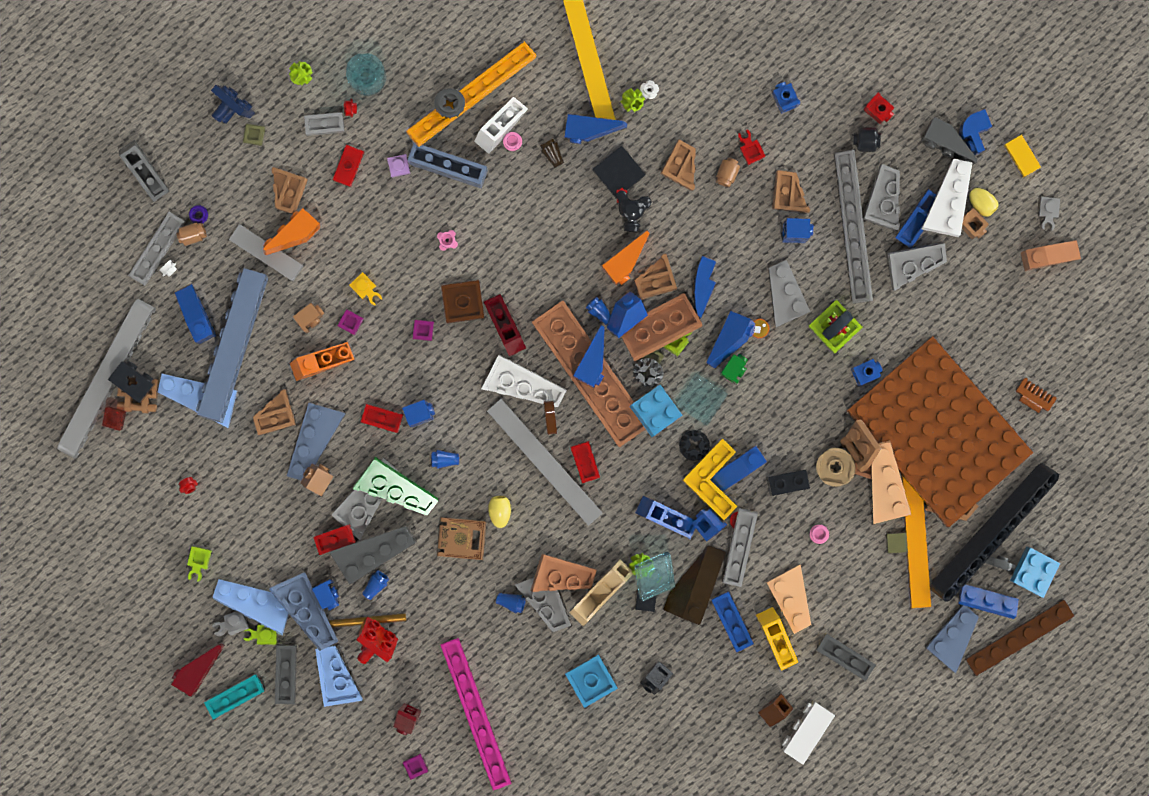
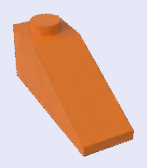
[602,231,650,285]

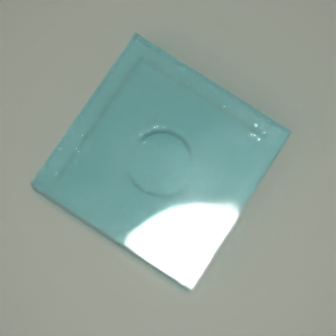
[676,373,728,426]
[635,552,675,601]

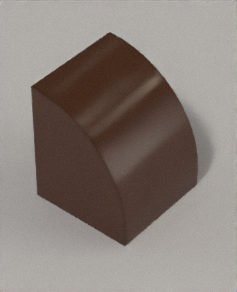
[758,694,793,727]

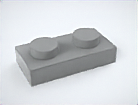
[304,112,345,136]

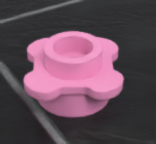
[437,230,458,251]

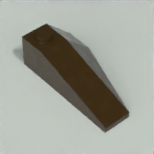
[663,545,726,625]

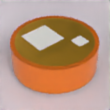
[752,319,769,338]

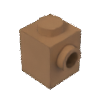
[301,464,333,496]

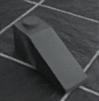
[119,140,169,202]

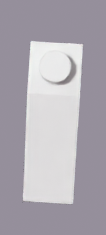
[474,97,528,154]

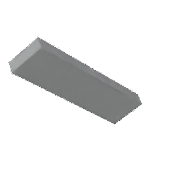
[128,212,186,286]
[229,224,303,281]
[722,508,758,587]

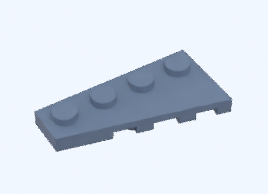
[287,403,346,481]
[269,572,338,651]

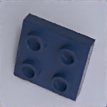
[211,85,255,124]

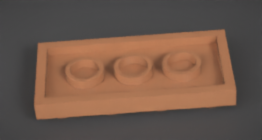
[621,293,703,361]

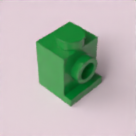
[720,354,748,385]

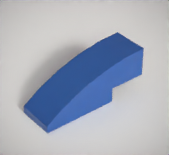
[895,189,937,248]
[694,256,716,319]

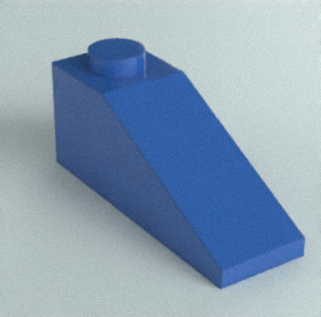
[565,114,627,144]
[175,285,217,344]
[706,311,755,368]
[573,325,604,388]
[710,446,767,492]
[635,496,696,539]

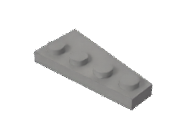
[331,457,398,540]

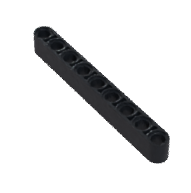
[930,463,1059,602]

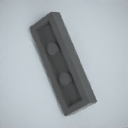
[816,633,876,681]
[275,645,297,704]

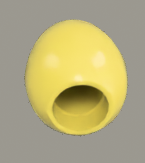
[969,188,998,217]
[488,496,511,528]

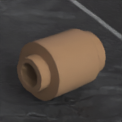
[716,158,740,188]
[176,222,207,246]

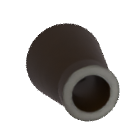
[540,139,564,168]

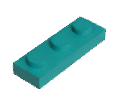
[204,674,265,719]

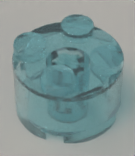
[346,53,387,96]

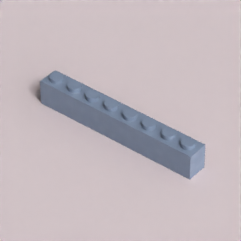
[196,268,268,423]

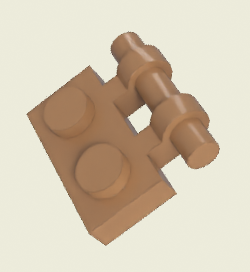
[117,378,159,413]

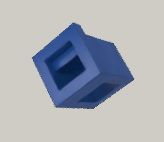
[772,82,800,114]
[851,359,883,386]
[692,508,727,541]
[312,579,339,610]

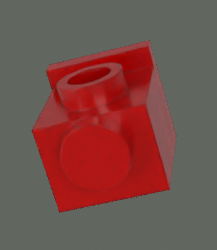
[863,92,895,124]

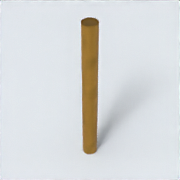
[329,613,407,628]

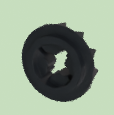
[679,430,710,461]

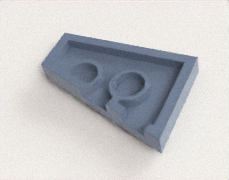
[925,605,979,673]

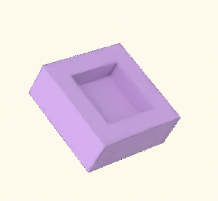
[387,154,410,178]

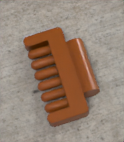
[1016,378,1057,413]

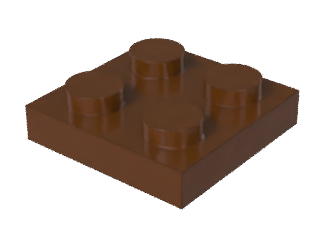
[441,280,485,324]

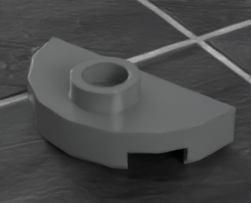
[985,555,1017,573]

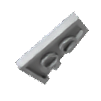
[863,164,900,232]
[887,242,947,291]
[768,260,810,328]
[515,577,571,632]

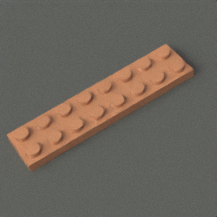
[532,301,646,448]

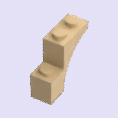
[569,560,633,626]

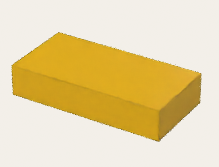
[1004,135,1041,178]

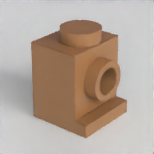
[962,208,989,239]
[293,303,325,333]

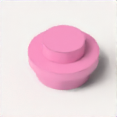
[503,132,522,151]
[809,524,829,544]

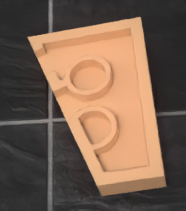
[766,564,811,634]

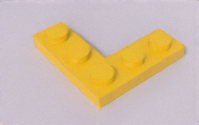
[682,439,738,520]

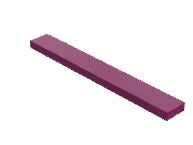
[440,638,511,791]

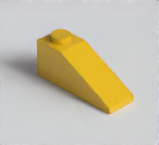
[756,607,799,671]

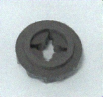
[434,88,465,119]
[633,358,664,387]

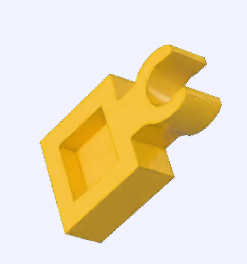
[349,272,382,306]

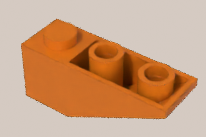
[263,208,320,255]
[290,342,355,381]

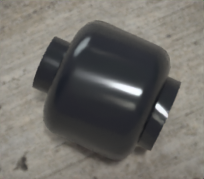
[853,127,881,152]

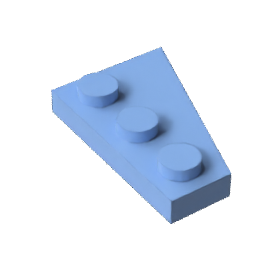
[315,646,363,707]

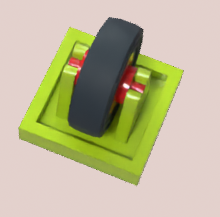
[808,300,863,354]

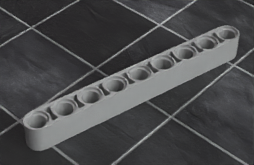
[57,299,156,459]

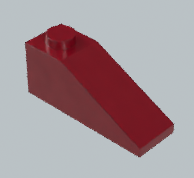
[484,294,526,356]
[171,643,225,697]
[393,703,422,735]

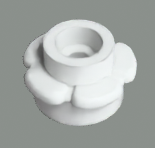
[640,80,659,99]
[160,260,177,276]

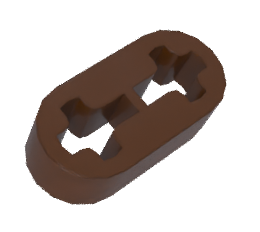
[544,400,557,435]

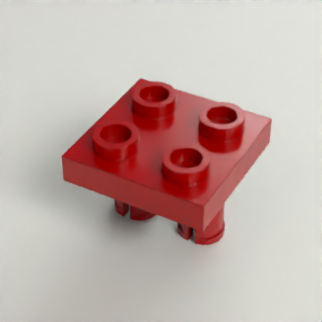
[356,616,398,664]

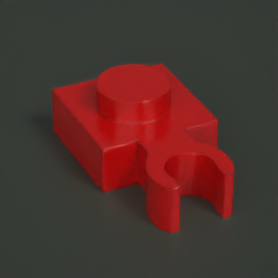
[738,129,766,166]

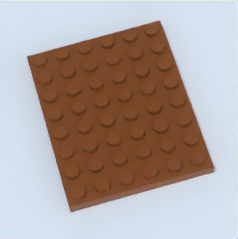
[846,336,1033,528]

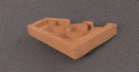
[530,554,597,592]

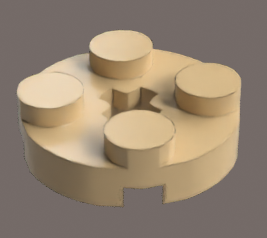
[816,448,856,487]

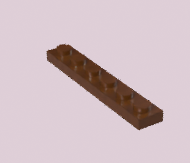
[965,600,1075,676]

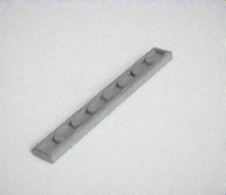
[835,150,873,304]
[487,399,603,526]

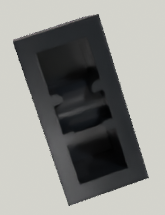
[108,360,155,403]
[766,469,810,496]

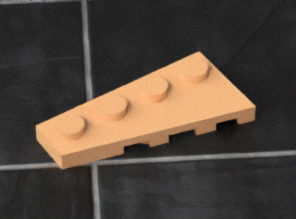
[872,440,911,524]

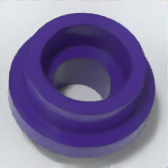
[189,205,208,224]

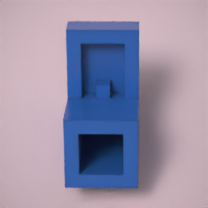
[959,109,992,156]

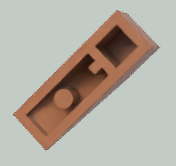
[1021,240,1081,271]

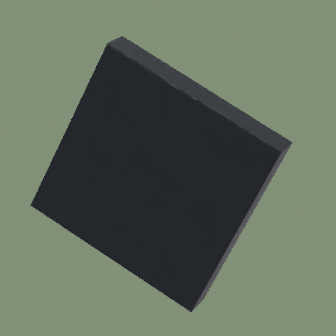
[592,146,646,199]

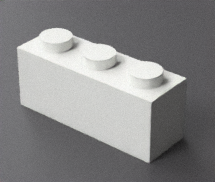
[781,701,835,764]

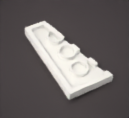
[921,159,972,237]
[481,355,567,407]

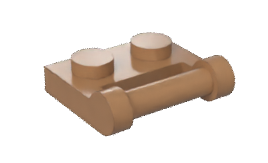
[840,420,882,472]

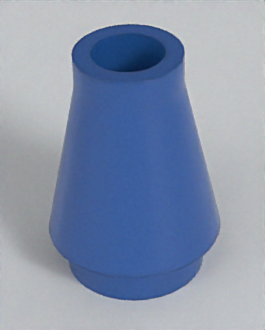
[586,297,611,325]
[431,450,459,469]
[362,570,389,600]
[496,593,526,614]

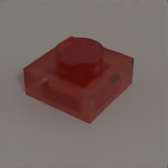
[102,406,126,431]

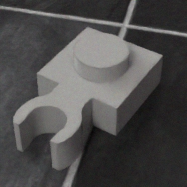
[1038,197,1060,231]
[212,611,249,637]

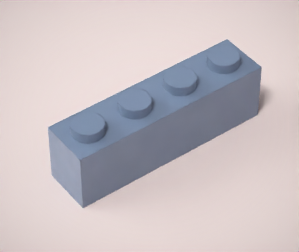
[408,142,488,189]

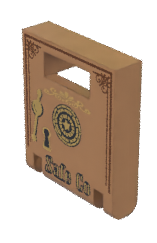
[437,517,487,560]

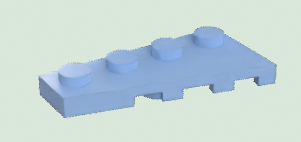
[158,374,237,428]
[213,579,289,636]

